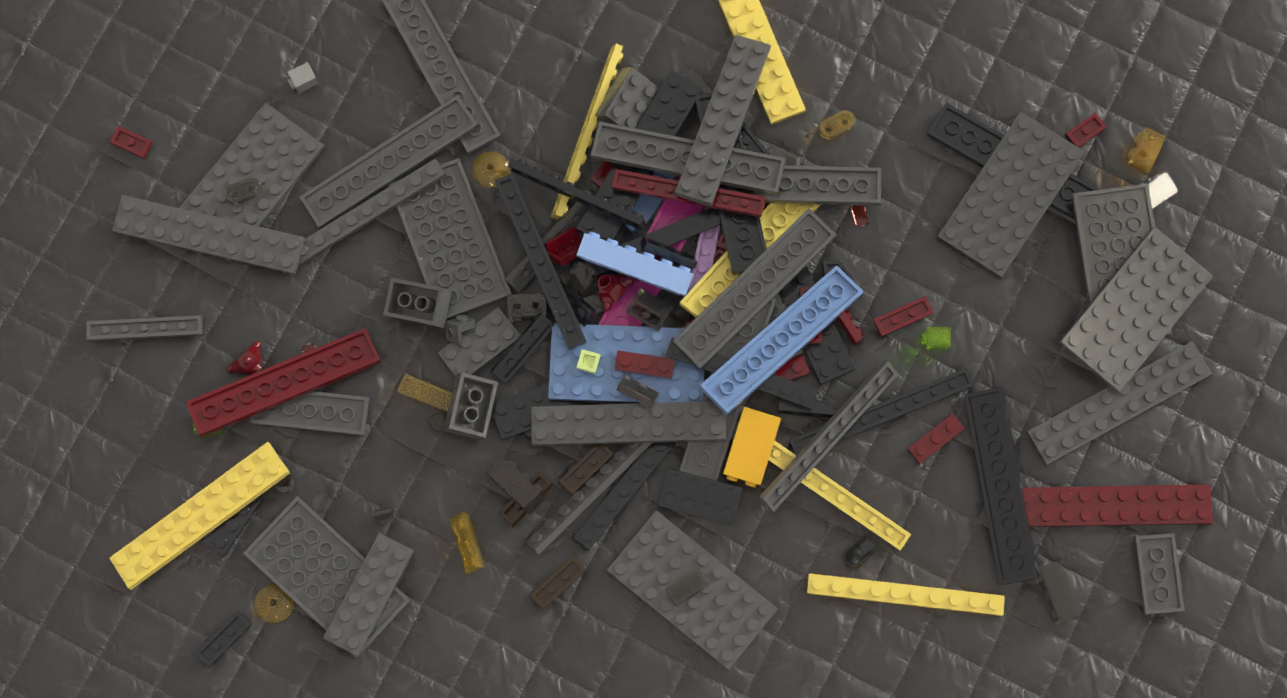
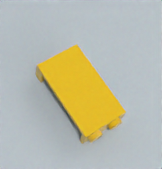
[723,407,781,488]

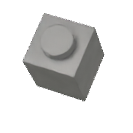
[287,62,318,94]

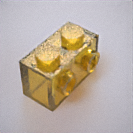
[1126,127,1166,174]

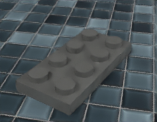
[438,307,520,377]
[1134,533,1185,615]

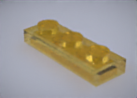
[397,374,452,412]
[450,511,485,574]

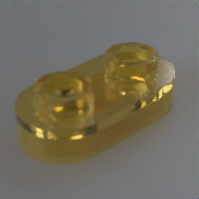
[819,111,855,139]

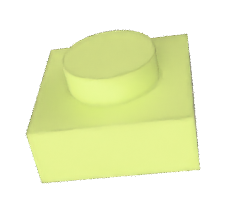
[577,349,601,374]

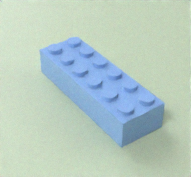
[576,231,694,297]

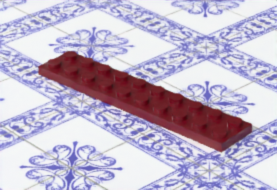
[185,328,381,437]
[1022,484,1213,527]

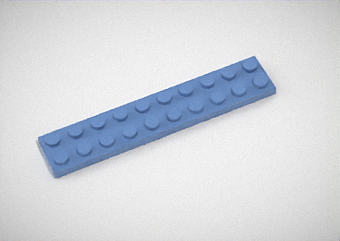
[699,265,864,415]

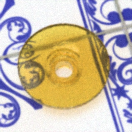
[472,151,510,188]
[255,584,294,623]

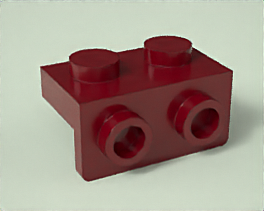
[544,227,582,266]

